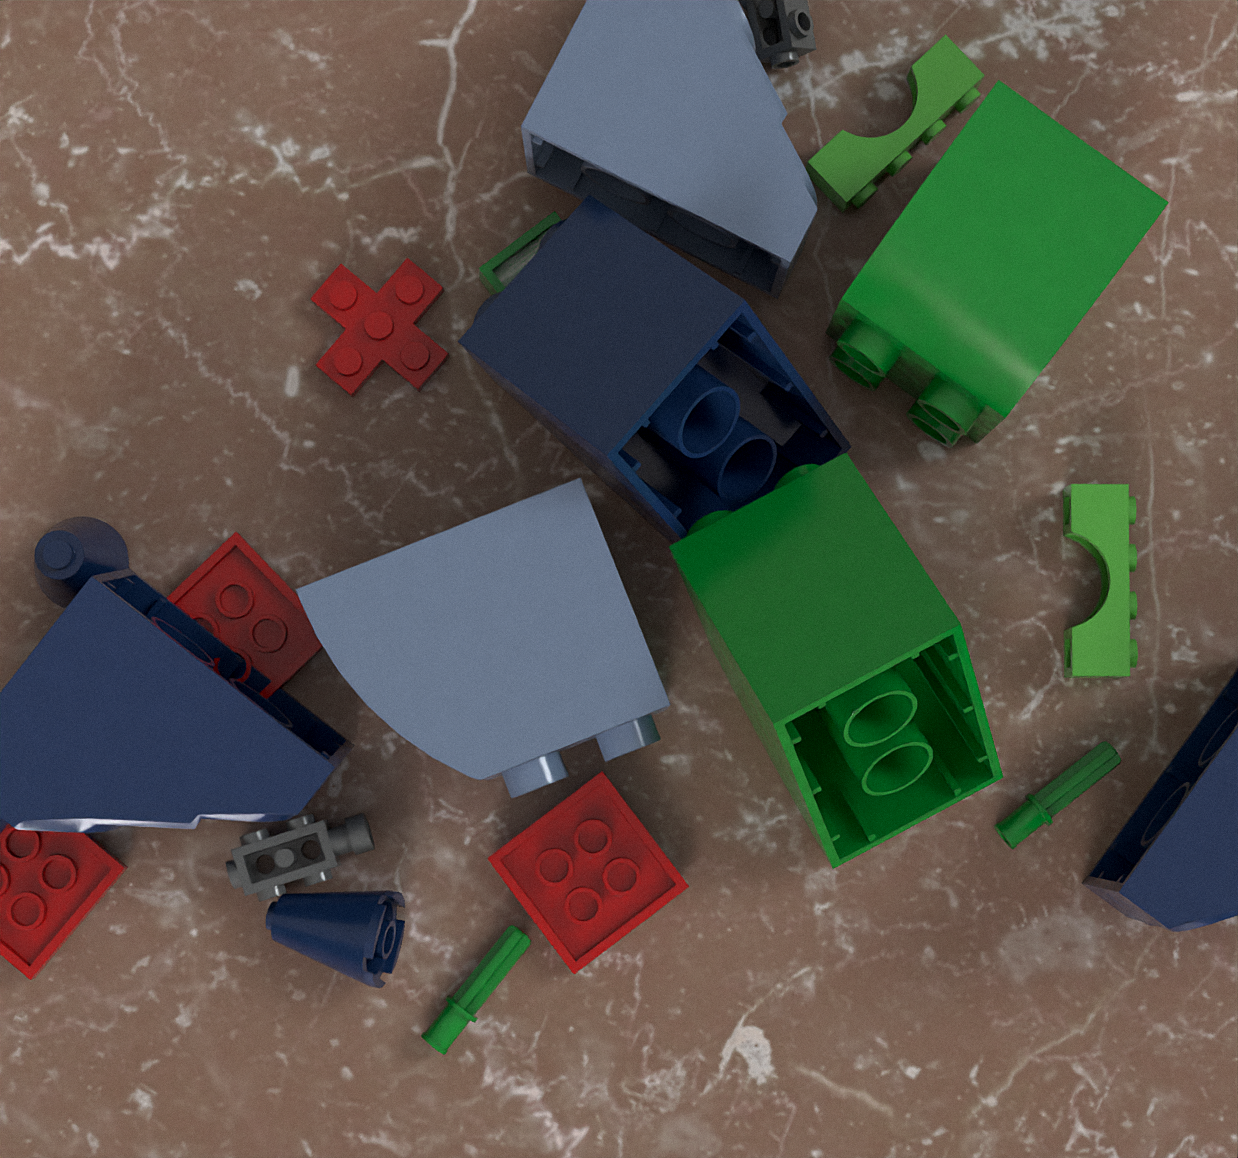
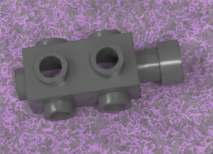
[739,0,817,69]
[226,813,375,902]

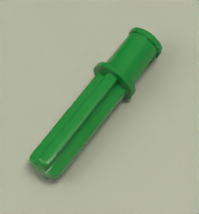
[994,741,1121,850]
[421,925,531,1055]

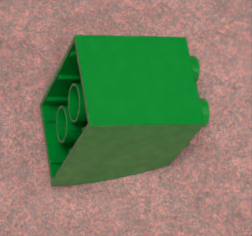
[825,80,1169,448]
[668,453,1004,869]

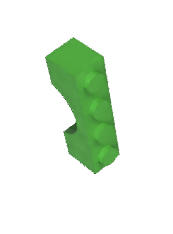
[805,35,985,213]
[1063,484,1138,678]

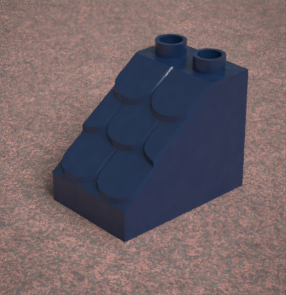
[458,194,852,544]
[0,568,355,834]
[1082,668,1238,932]

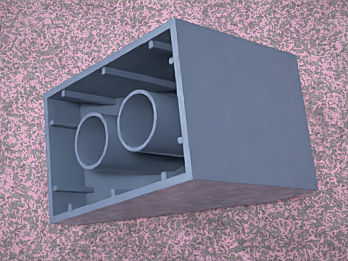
[521,0,818,299]

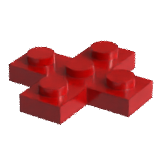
[310,258,450,397]

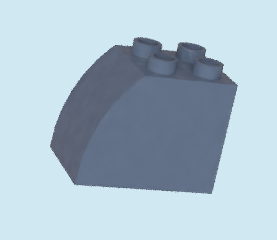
[296,477,671,799]

